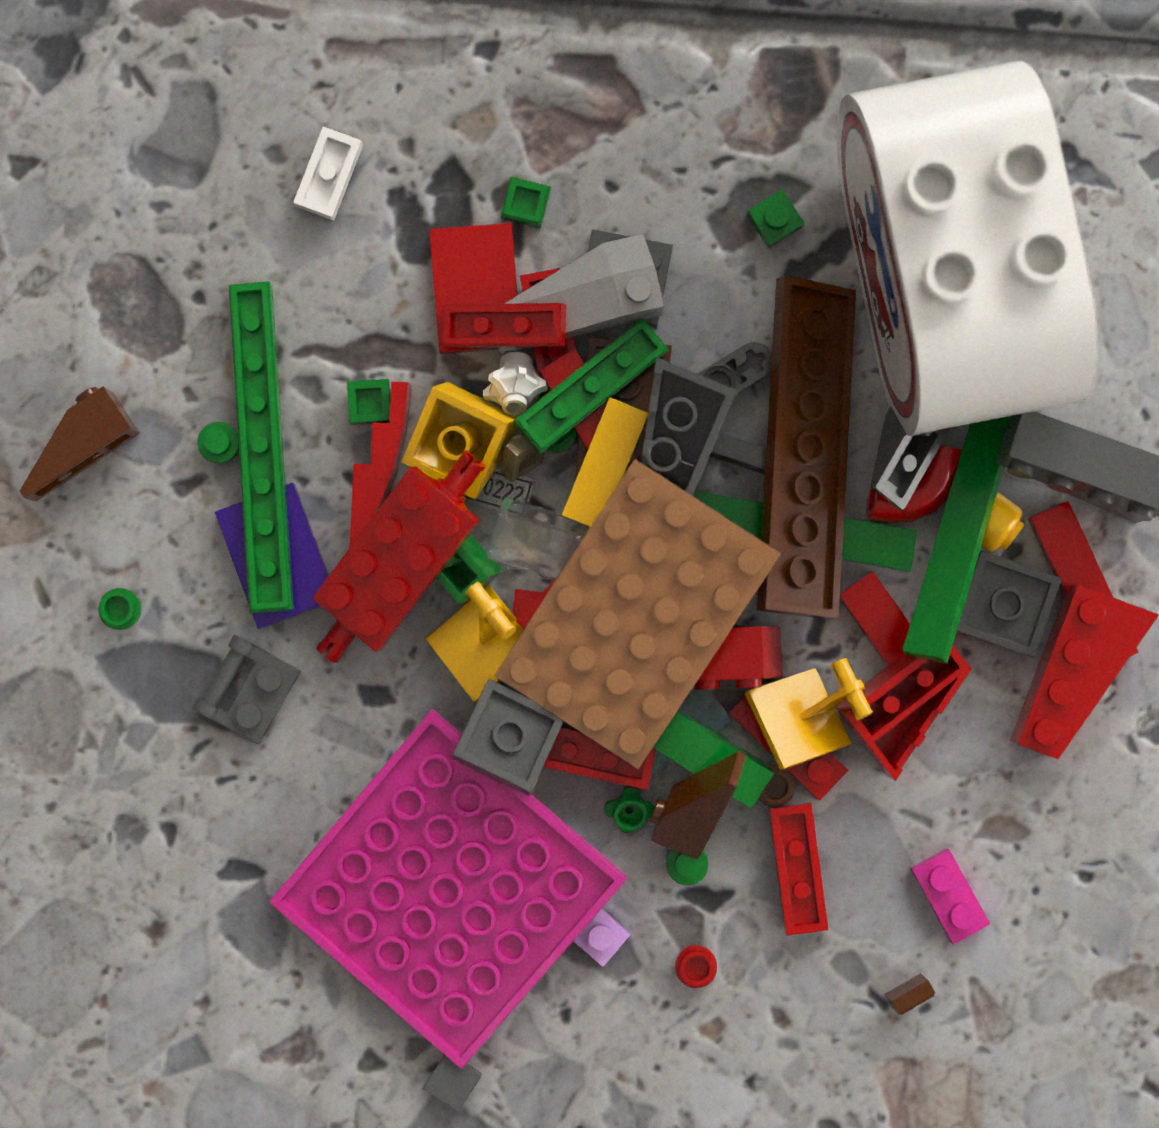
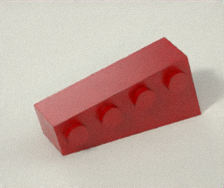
[1010,584,1159,759]

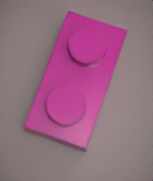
[910,848,990,944]

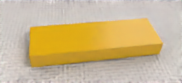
[562,398,648,527]

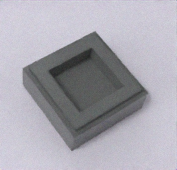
[423,1055,482,1112]

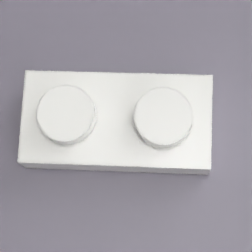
[293,126,363,221]

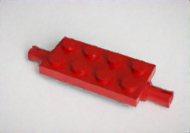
[312,450,486,663]

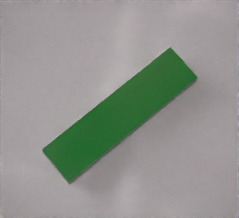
[513,318,669,456]

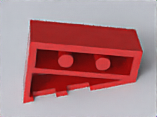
[695,626,783,690]
[835,645,971,781]

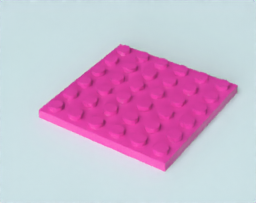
[269,709,627,1069]

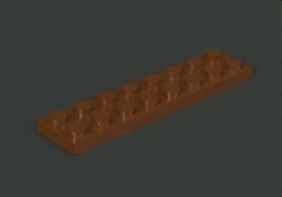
[757,275,856,620]

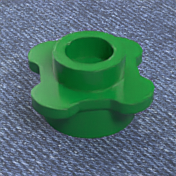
[604,786,654,833]

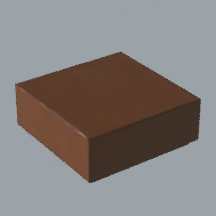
[884,973,935,1015]

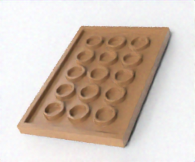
[494,459,781,769]

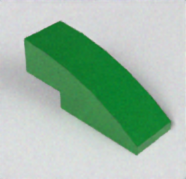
[654,710,774,808]

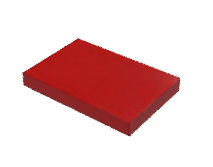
[429,223,518,354]

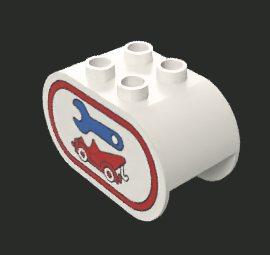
[837,61,1097,436]

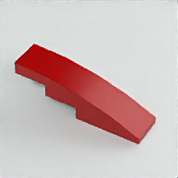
[349,381,412,548]

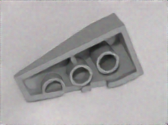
[499,234,664,354]

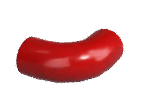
[866,445,962,523]

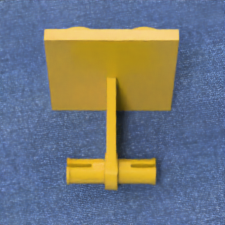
[426,582,524,703]
[745,658,873,771]

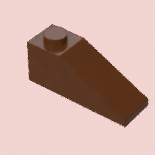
[20,386,140,502]
[649,751,746,860]

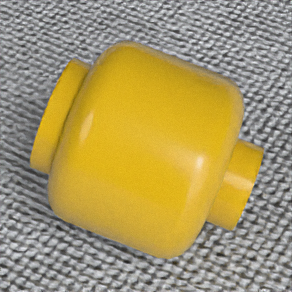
[981,491,1025,552]

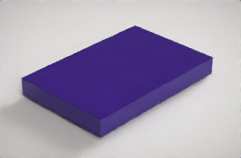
[215,483,329,629]

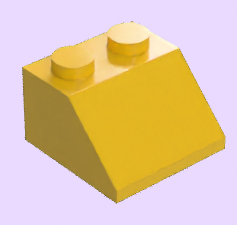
[401,382,519,499]

